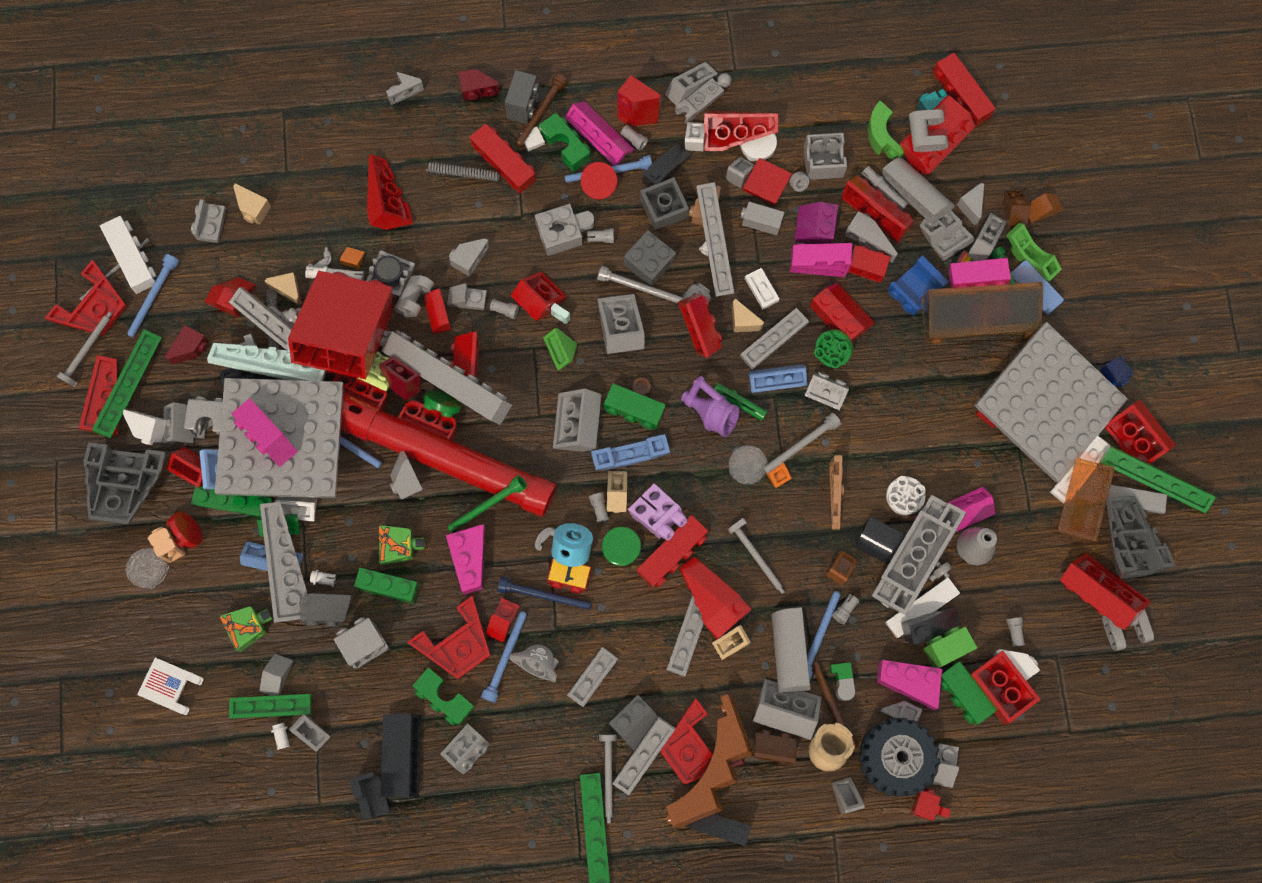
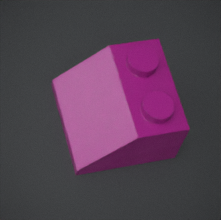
[794,202,838,244]

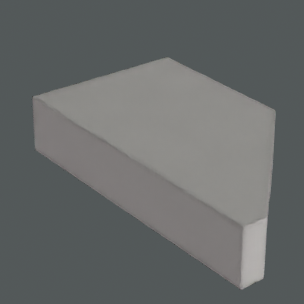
[880,701,923,721]

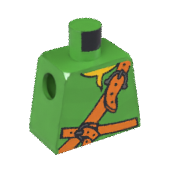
[379,526,425,566]
[220,606,273,652]

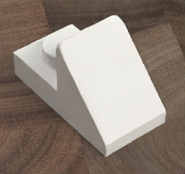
[685,122,704,151]

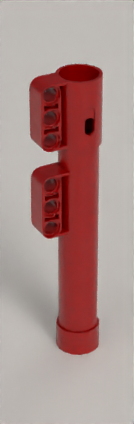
[332,373,557,518]

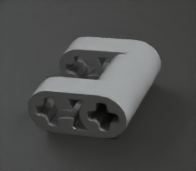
[909,110,948,152]
[394,275,434,317]
[1102,610,1154,651]

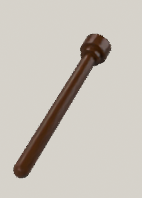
[516,73,568,146]
[812,660,859,749]

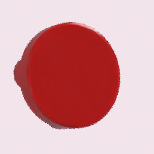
[580,162,617,200]
[166,511,203,548]

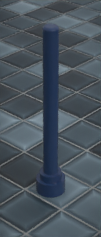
[497,577,591,610]

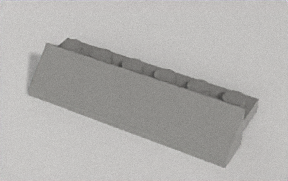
[872,495,966,615]

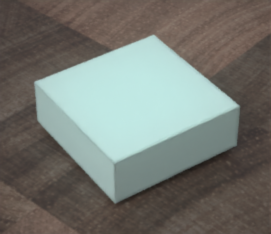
[551,303,570,324]

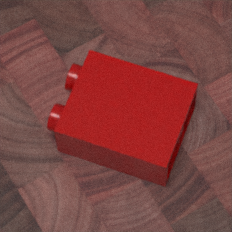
[288,270,393,380]

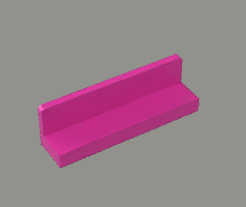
[564,101,634,166]
[914,487,995,532]

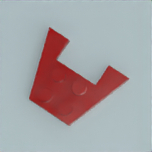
[45,260,127,336]
[407,596,490,679]
[660,698,744,784]

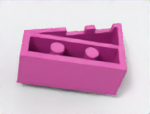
[790,243,852,277]
[948,258,1011,293]
[231,398,298,467]
[446,524,485,595]
[876,660,942,710]

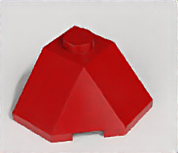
[204,277,256,318]

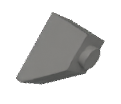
[449,238,489,277]
[390,451,423,499]

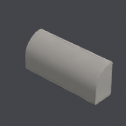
[882,157,954,225]
[771,607,811,693]

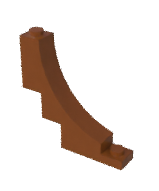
[666,694,753,828]

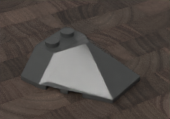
[83,442,166,525]
[1106,496,1176,579]

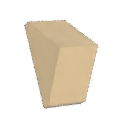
[265,273,302,306]
[732,299,764,332]
[712,625,751,660]

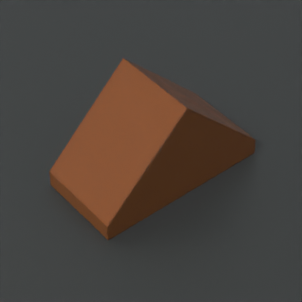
[1028,193,1064,224]
[826,550,858,586]

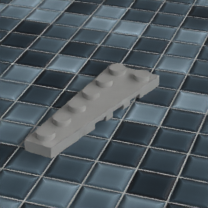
[260,502,308,623]

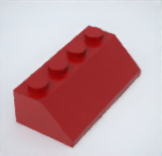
[900,95,976,175]
[841,175,915,243]
[1059,553,1151,630]

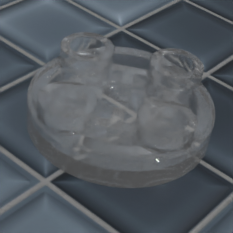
[729,445,768,485]
[126,548,169,589]

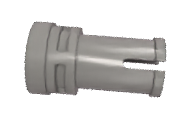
[621,125,648,151]
[587,228,614,243]
[490,299,519,319]
[589,492,609,523]
[832,594,859,624]
[1006,617,1025,647]

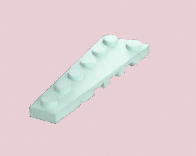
[207,343,327,381]

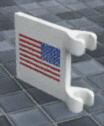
[137,658,204,715]

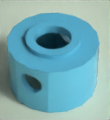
[551,523,593,567]

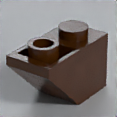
[1004,190,1031,227]

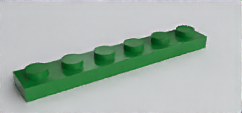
[92,330,162,439]
[1100,445,1216,513]
[580,773,610,883]

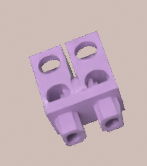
[628,484,687,541]

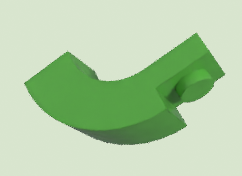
[867,101,904,160]
[1007,223,1062,281]

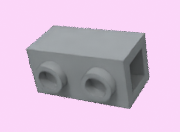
[740,202,784,235]

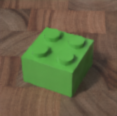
[923,626,977,668]

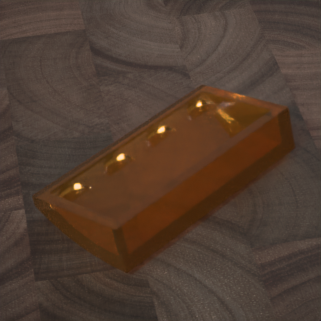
[1057,458,1115,543]

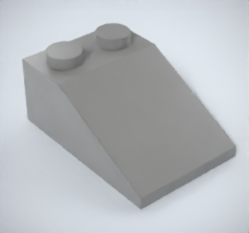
[597,294,644,354]

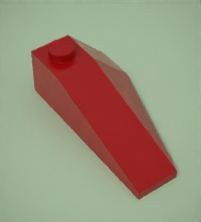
[704,111,778,151]
[367,154,413,230]
[679,557,752,639]

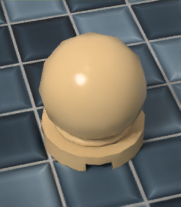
[809,723,855,771]

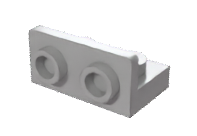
[191,199,227,243]
[804,371,849,410]
[440,723,490,774]

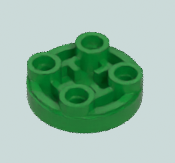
[814,329,853,368]
[424,390,462,418]
[602,527,641,566]

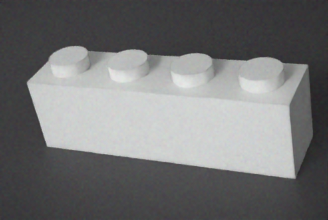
[99,216,157,294]

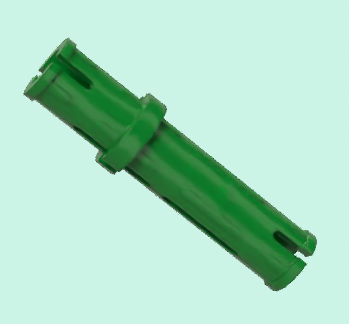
[714,382,768,421]

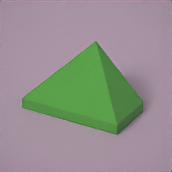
[543,328,577,370]

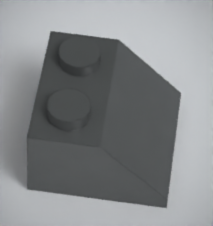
[300,593,351,627]
[609,695,658,751]

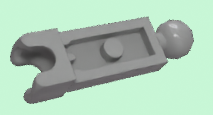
[675,73,732,124]

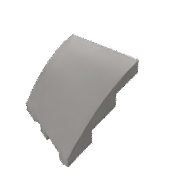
[920,211,974,261]

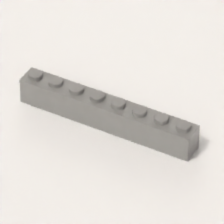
[382,331,512,425]

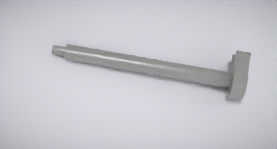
[57,312,112,388]
[728,518,785,594]
[599,734,617,823]

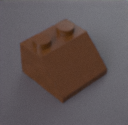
[751,730,796,764]

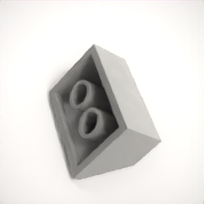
[553,389,601,452]
[753,679,822,740]

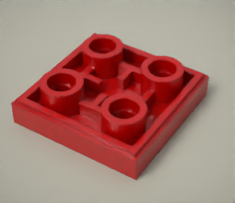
[742,158,792,206]

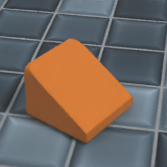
[340,247,365,269]
[763,462,792,488]

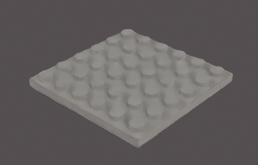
[974,322,1128,483]
[215,378,344,498]

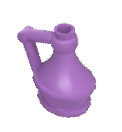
[681,376,739,437]

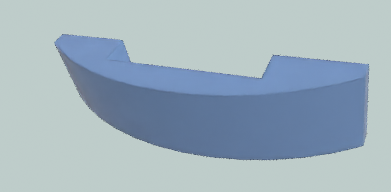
[591,434,670,471]

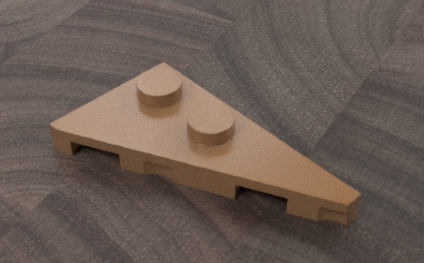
[829,455,844,530]

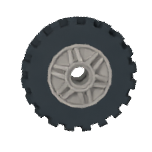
[859,718,940,797]

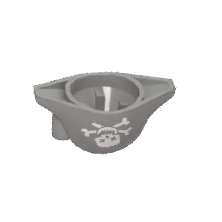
[509,645,559,682]

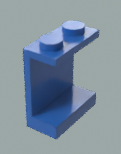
[888,255,949,316]

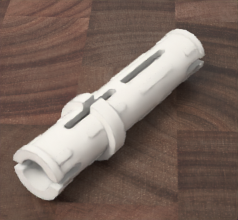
[306,266,364,280]

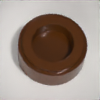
[632,377,651,396]

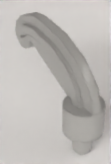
[308,247,332,268]
[535,528,556,551]

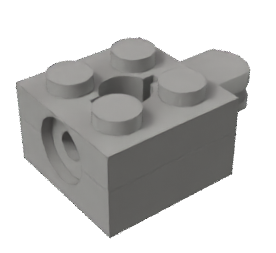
[535,204,594,256]

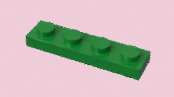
[191,486,273,517]
[229,694,312,719]

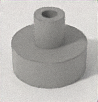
[790,172,809,192]

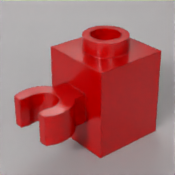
[910,788,951,821]

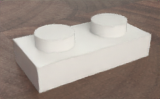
[744,268,779,310]

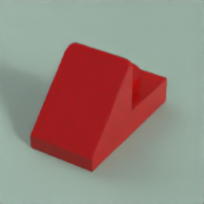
[486,598,520,643]

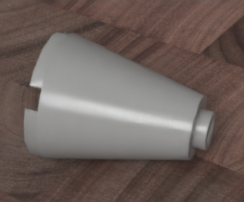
[956,527,997,566]

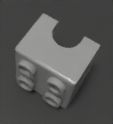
[804,133,847,180]
[184,397,223,439]
[334,617,389,669]

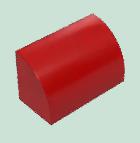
[423,288,451,335]
[166,447,203,488]

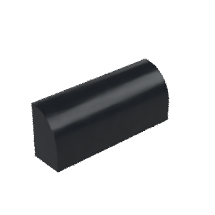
[854,517,906,565]
[380,713,421,797]

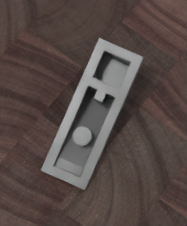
[665,62,718,106]
[845,211,898,263]
[967,213,1006,261]

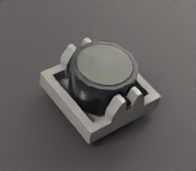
[366,250,416,298]

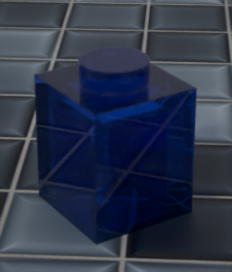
[1100,356,1134,388]

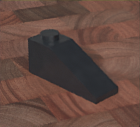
[642,143,691,187]
[901,605,961,645]
[685,814,751,846]

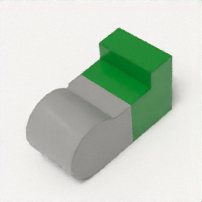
[829,662,855,701]

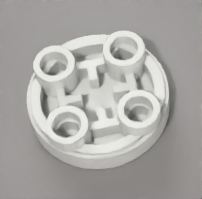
[740,134,777,161]
[886,476,926,515]

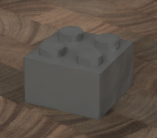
[505,70,540,124]
[640,177,689,231]
[623,230,676,286]

